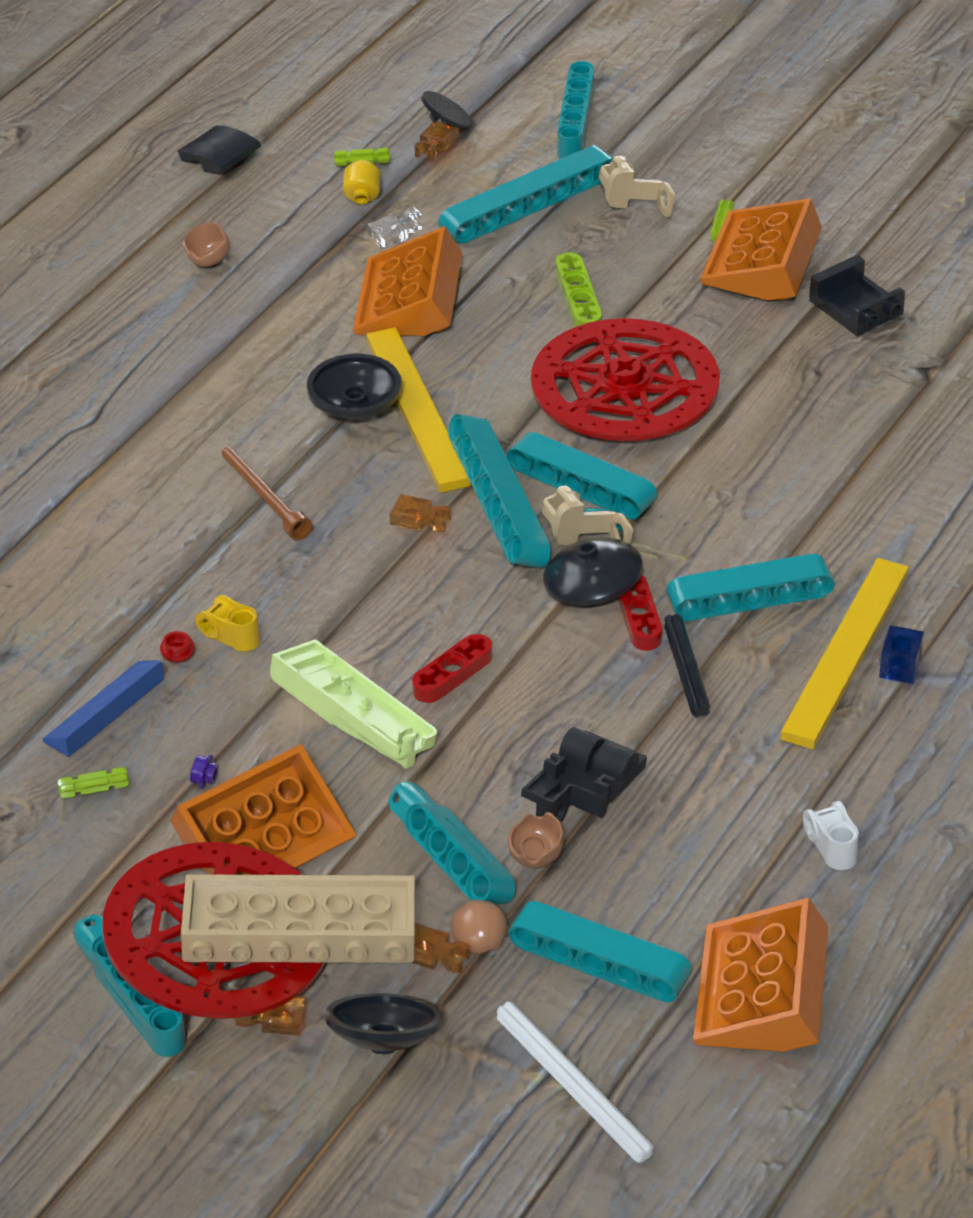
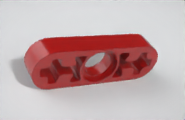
[617,575,662,651]
[412,634,492,703]

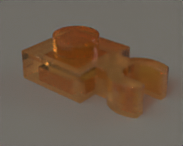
[414,121,459,161]
[389,494,452,532]
[412,922,470,973]
[235,997,305,1036]

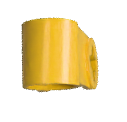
[195,595,261,652]

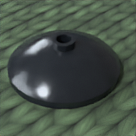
[307,353,402,419]
[543,537,643,606]
[325,993,443,1054]

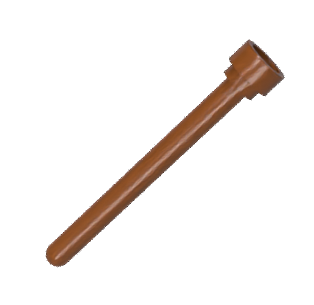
[222,447,312,541]

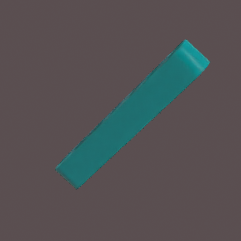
[438,145,613,244]
[448,413,551,568]

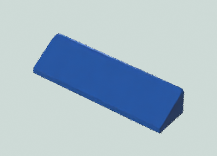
[43,660,164,757]

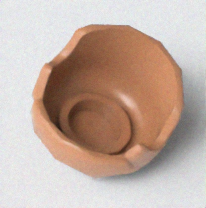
[182,222,230,267]
[507,812,564,868]
[450,900,509,954]

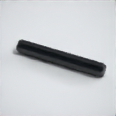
[664,614,710,718]

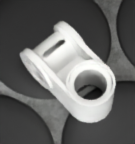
[802,801,859,870]

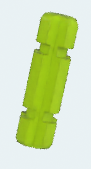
[334,148,390,166]
[710,199,735,242]
[58,766,129,799]

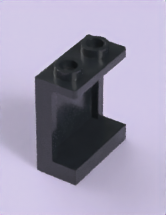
[809,254,905,336]

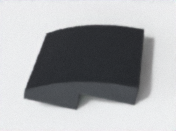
[178,125,261,172]

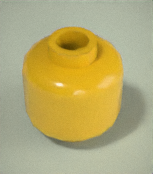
[343,160,381,204]

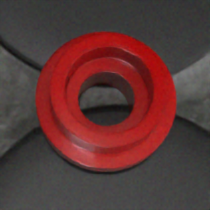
[160,631,195,662]

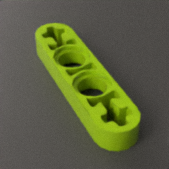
[556,252,602,327]

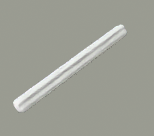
[497,1002,654,1163]

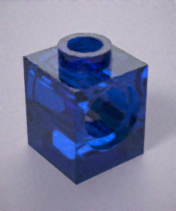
[879,625,924,684]

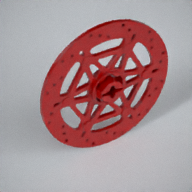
[531,318,720,441]
[102,842,325,1019]

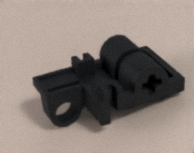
[521,727,647,823]

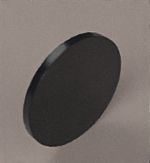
[421,91,472,129]

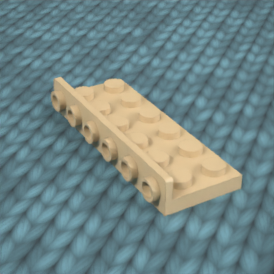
[181,875,415,963]

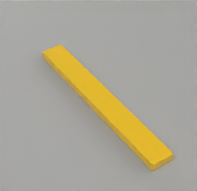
[366,327,471,493]
[780,558,909,750]

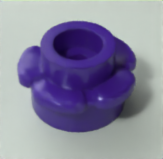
[190,755,219,789]

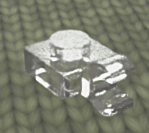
[368,207,422,248]

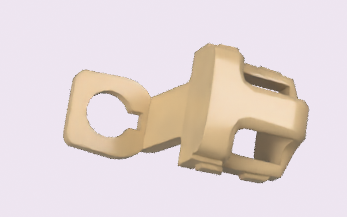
[599,156,675,218]
[541,486,633,546]

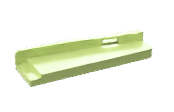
[270,639,437,769]

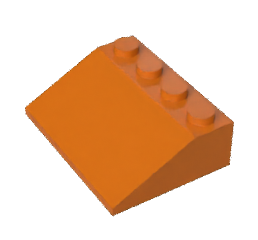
[700,198,822,300]
[353,226,463,336]
[170,744,357,875]
[693,897,828,1052]

